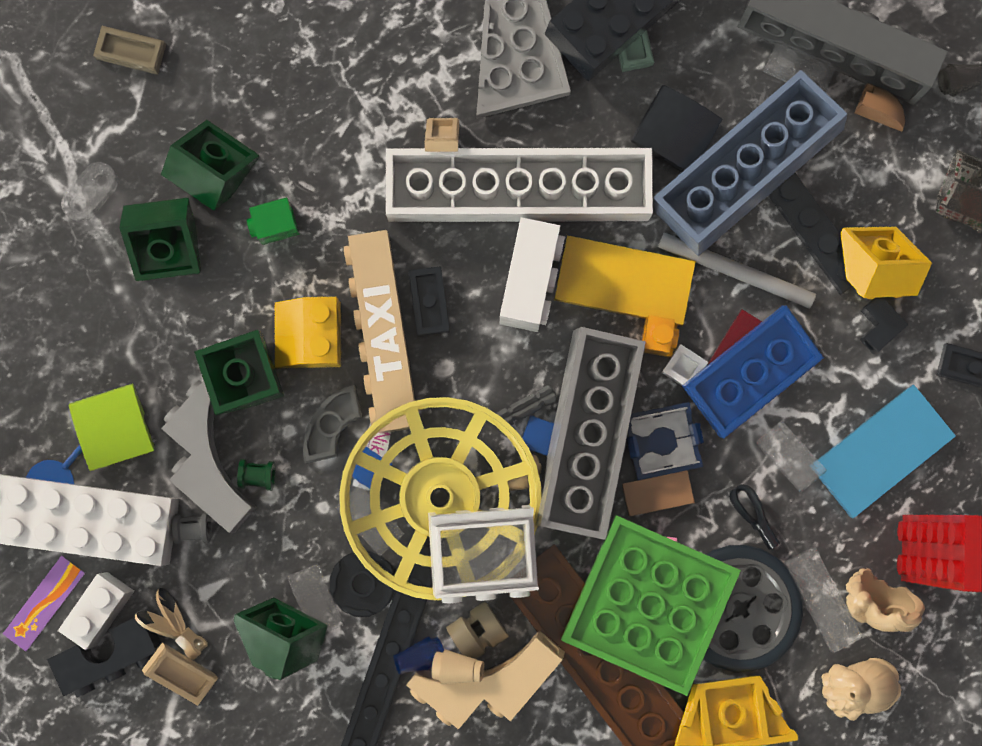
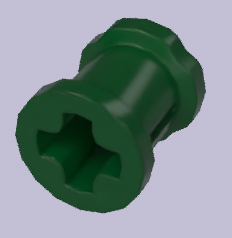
[237,459,276,491]

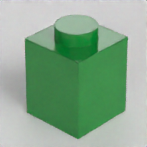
[246,197,300,245]

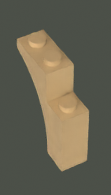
[406,630,565,729]

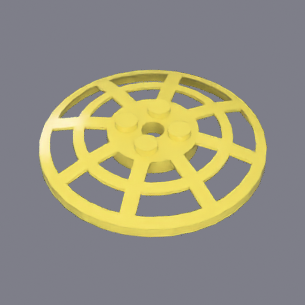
[339,397,542,600]

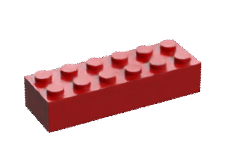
[897,515,982,592]

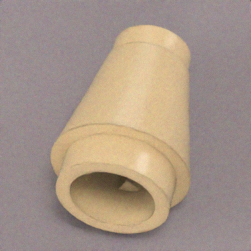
[432,649,484,684]

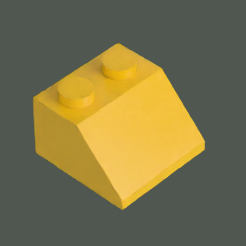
[841,227,932,299]
[275,297,341,368]

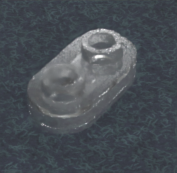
[61,162,118,222]

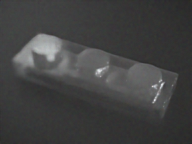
[783,547,863,653]

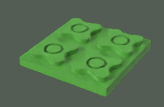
[561,515,741,696]

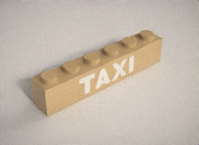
[344,230,415,434]

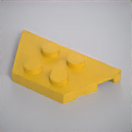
[674,676,798,746]

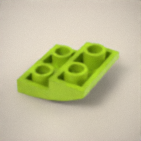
[69,383,155,471]

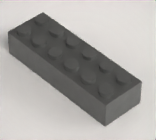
[737,0,948,105]

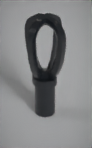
[729,484,780,550]

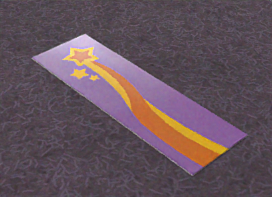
[3,556,85,651]

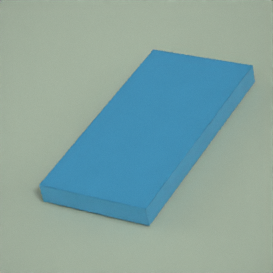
[810,384,956,518]

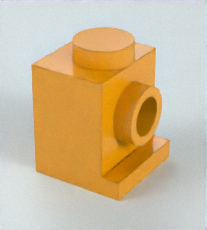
[642,315,679,357]

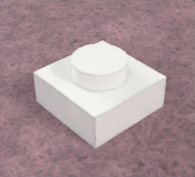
[661,344,708,386]

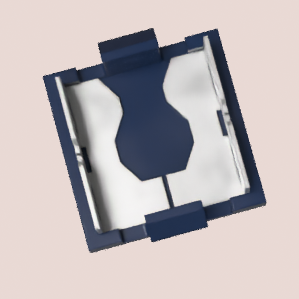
[626,402,704,480]

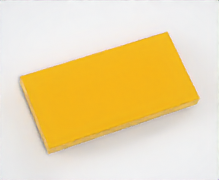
[554,235,696,326]

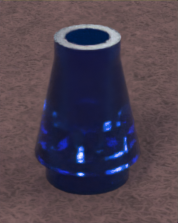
[393,636,444,675]

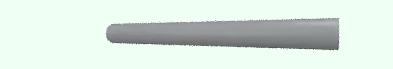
[658,232,816,309]

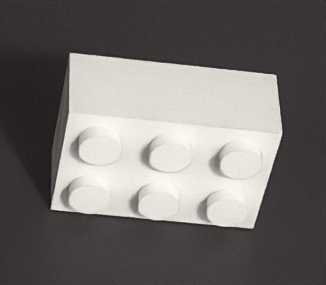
[500,217,565,332]

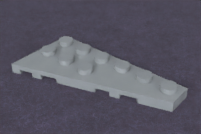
[476,0,571,119]

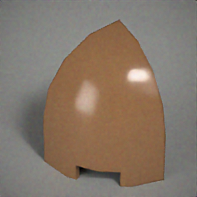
[854,83,905,132]

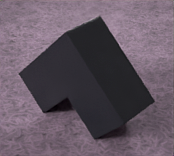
[859,297,908,354]

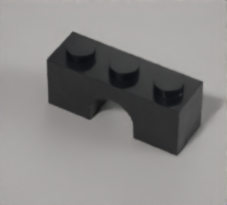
[47,618,161,698]

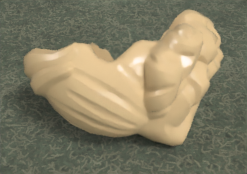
[846,568,925,632]
[821,658,901,721]

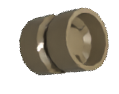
[446,601,509,659]

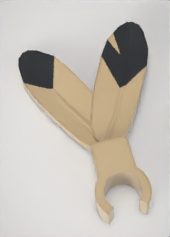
[135,588,208,660]

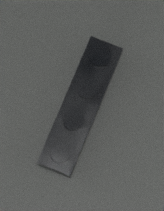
[768,173,853,295]

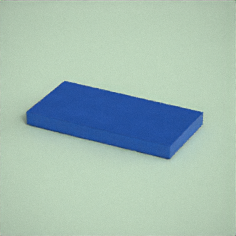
[682,305,824,439]

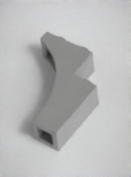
[161,380,257,533]

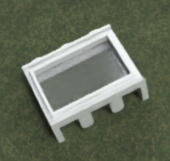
[428,505,539,603]

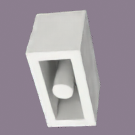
[58,572,134,650]

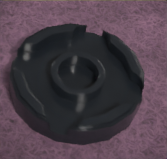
[330,551,395,617]

